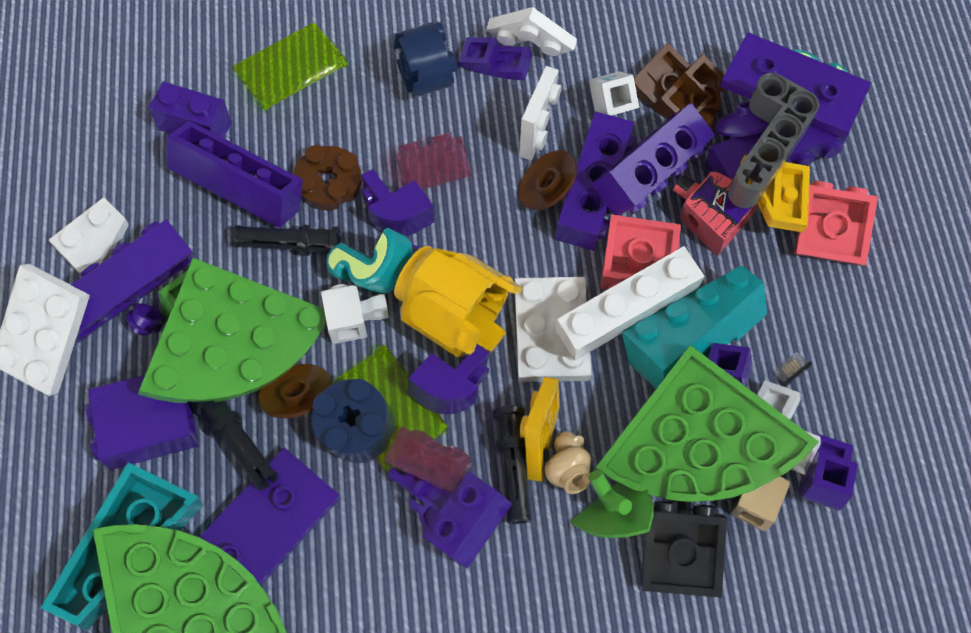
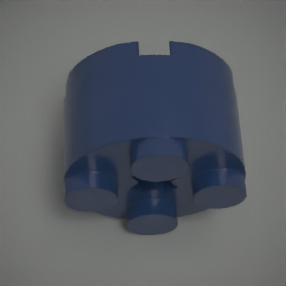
[392,22,457,98]
[312,379,395,463]

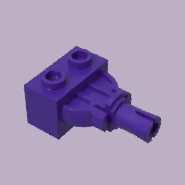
[388,458,512,569]

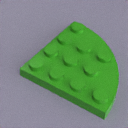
[138,258,326,403]
[596,345,819,502]
[93,524,286,633]

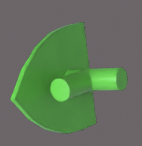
[571,470,654,538]

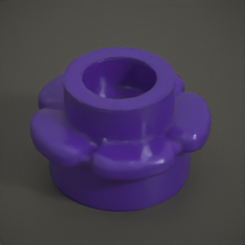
[126,303,163,336]

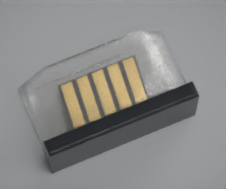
[773,352,813,387]

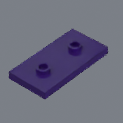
[720,32,872,139]
[199,447,341,586]

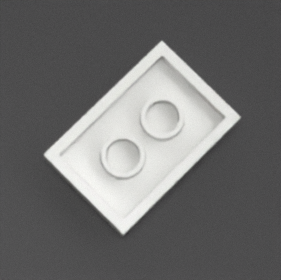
[0,264,90,396]
[515,277,592,382]

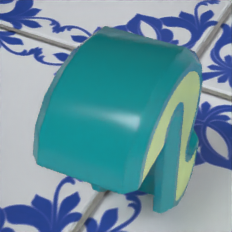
[327,228,413,294]

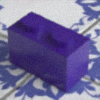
[148,81,232,138]

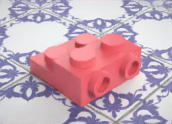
[793,181,878,266]
[600,214,681,290]

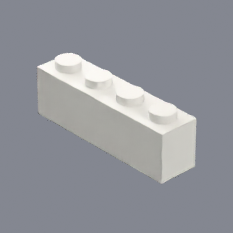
[555,246,705,361]

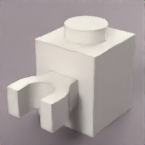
[321,284,389,344]

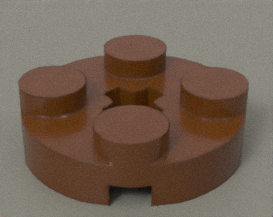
[293,145,362,211]

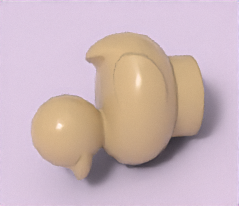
[544,431,592,494]

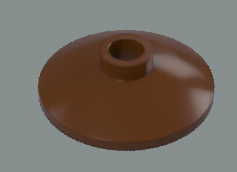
[519,150,577,210]
[258,364,332,418]

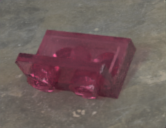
[394,132,472,189]
[385,426,472,493]

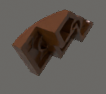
[634,43,724,134]

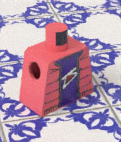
[673,172,758,256]

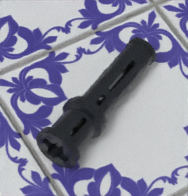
[232,224,341,256]
[194,400,279,490]
[492,406,531,525]

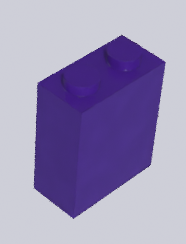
[85,375,199,470]

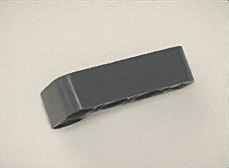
[728,73,820,208]

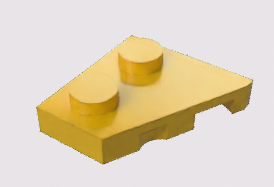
[740,155,810,233]
[520,377,560,482]

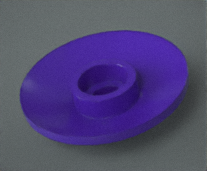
[715,101,769,137]

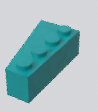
[622,265,767,389]
[41,462,203,631]

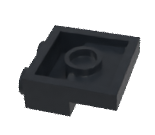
[640,501,727,598]

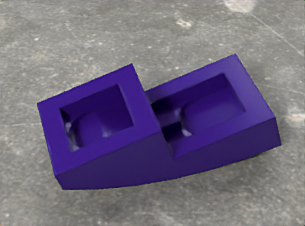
[458,37,532,80]

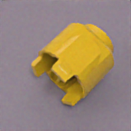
[394,246,523,357]

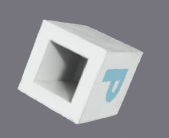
[589,71,639,116]

